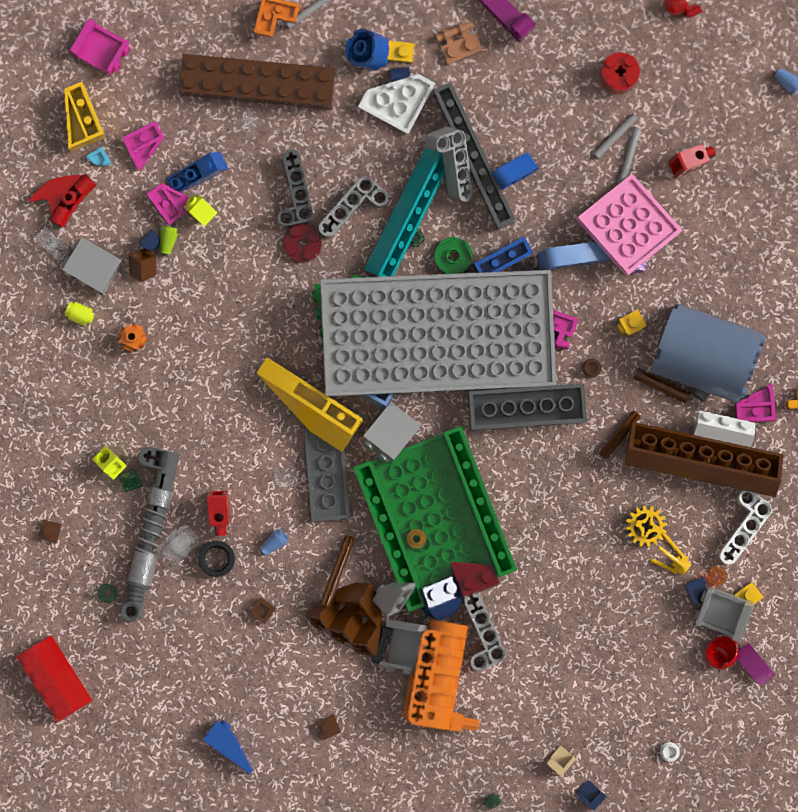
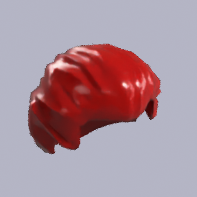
[704,636,739,670]

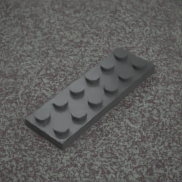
[304,425,350,522]

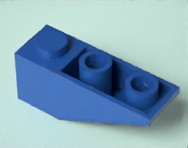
[166,152,229,193]

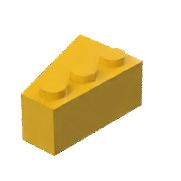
[64,82,106,152]

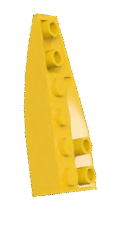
[257,357,363,452]

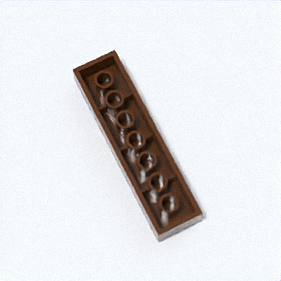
[179,54,335,110]
[624,422,784,497]

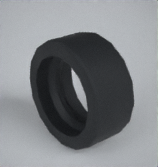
[198,540,235,577]

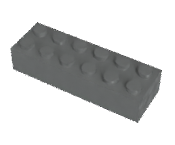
[468,383,587,431]

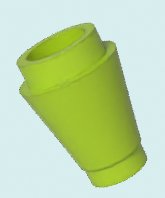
[160,225,179,254]

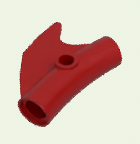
[29,173,96,228]

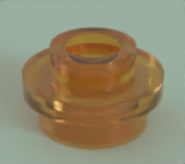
[708,567,727,586]

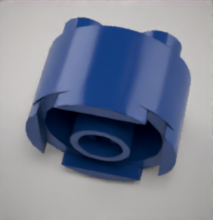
[345,29,389,71]

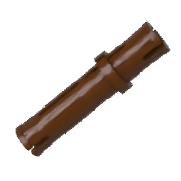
[633,368,690,403]

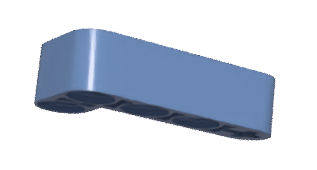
[537,242,611,271]

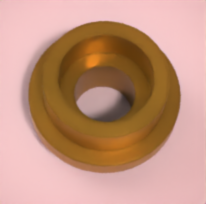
[407,529,426,549]

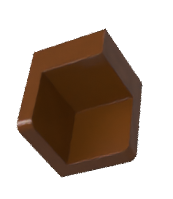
[129,249,156,282]

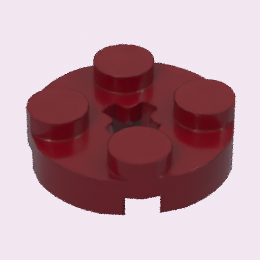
[284,224,322,263]

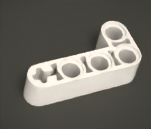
[718,490,772,565]

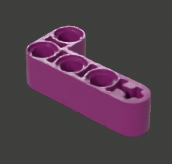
[478,0,535,43]

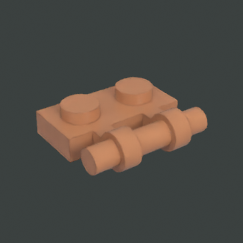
[435,21,483,65]

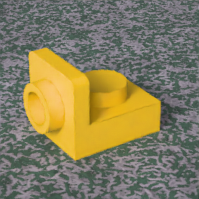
[616,309,647,338]

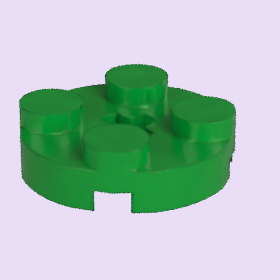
[434,237,473,274]

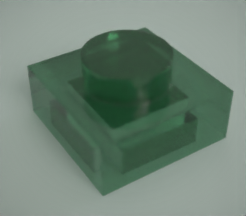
[118,468,143,492]

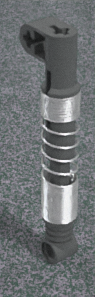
[121,447,180,621]

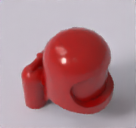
[664,0,703,18]

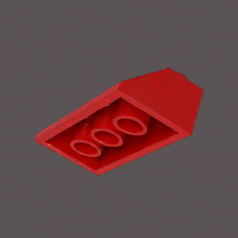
[16,635,93,723]

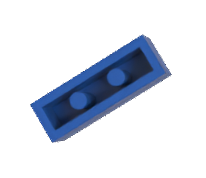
[472,236,533,273]

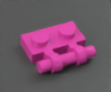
[553,310,579,350]

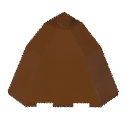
[305,582,382,657]

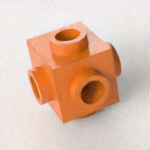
[118,323,147,352]

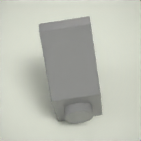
[373,582,416,617]

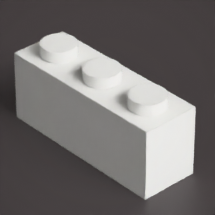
[693,410,755,447]

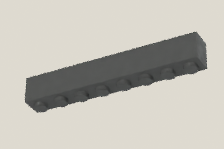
[433,82,515,231]

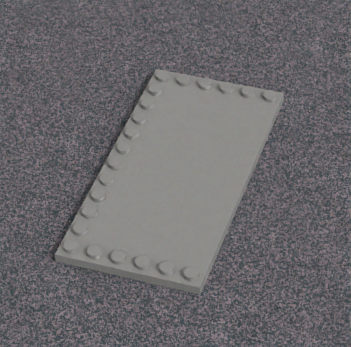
[320,270,556,396]

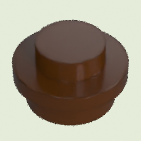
[582,359,601,378]

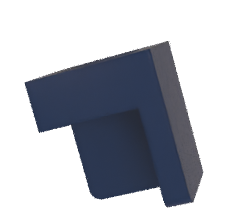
[684,577,707,606]
[575,780,607,811]

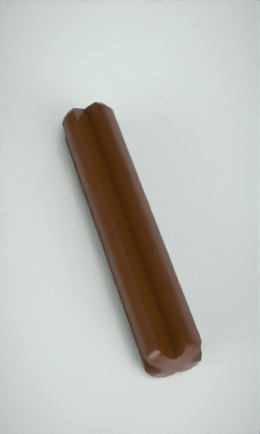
[599,410,640,459]

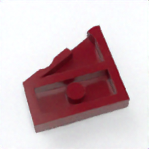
[450,562,500,598]

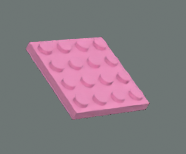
[576,174,683,277]

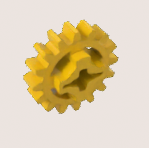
[625,505,667,547]

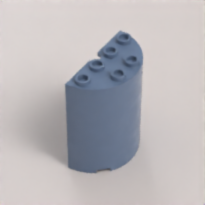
[651,303,766,403]

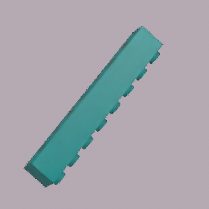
[364,147,445,277]

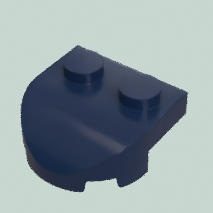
[419,576,462,621]

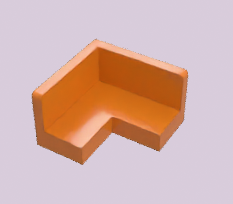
[254,0,301,38]

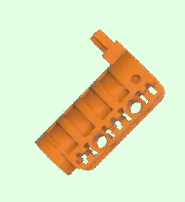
[403,619,479,732]

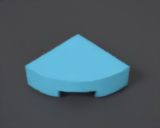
[85,147,112,166]

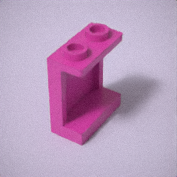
[70,18,131,76]

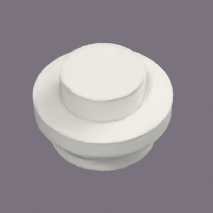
[660,742,680,762]

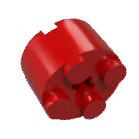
[600,52,640,94]

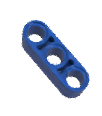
[492,152,539,190]

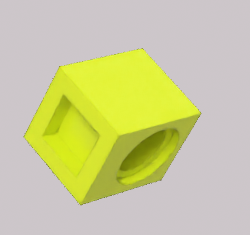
[183,194,217,227]
[92,445,127,480]

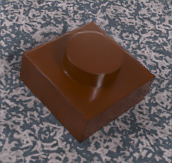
[38,520,62,543]
[249,597,276,624]
[316,714,341,740]

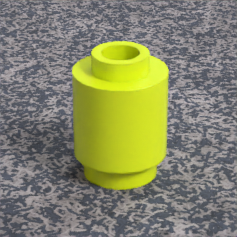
[65,302,95,326]

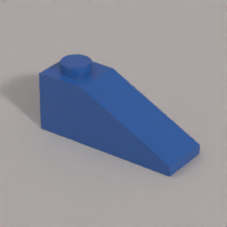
[203,720,254,774]

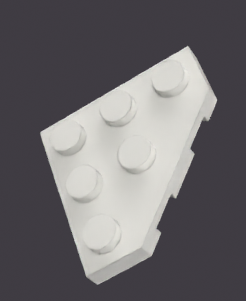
[358,74,435,134]

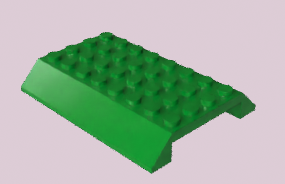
[353,426,517,612]

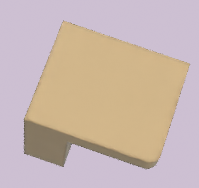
[545,746,576,776]

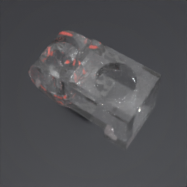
[34,227,71,262]

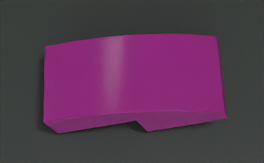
[737,643,776,687]

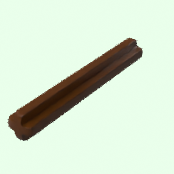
[320,535,354,608]

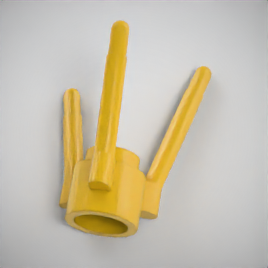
[650,533,691,576]

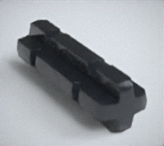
[371,626,392,664]

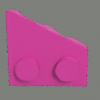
[122,121,164,171]
[146,183,189,225]
[735,384,776,423]

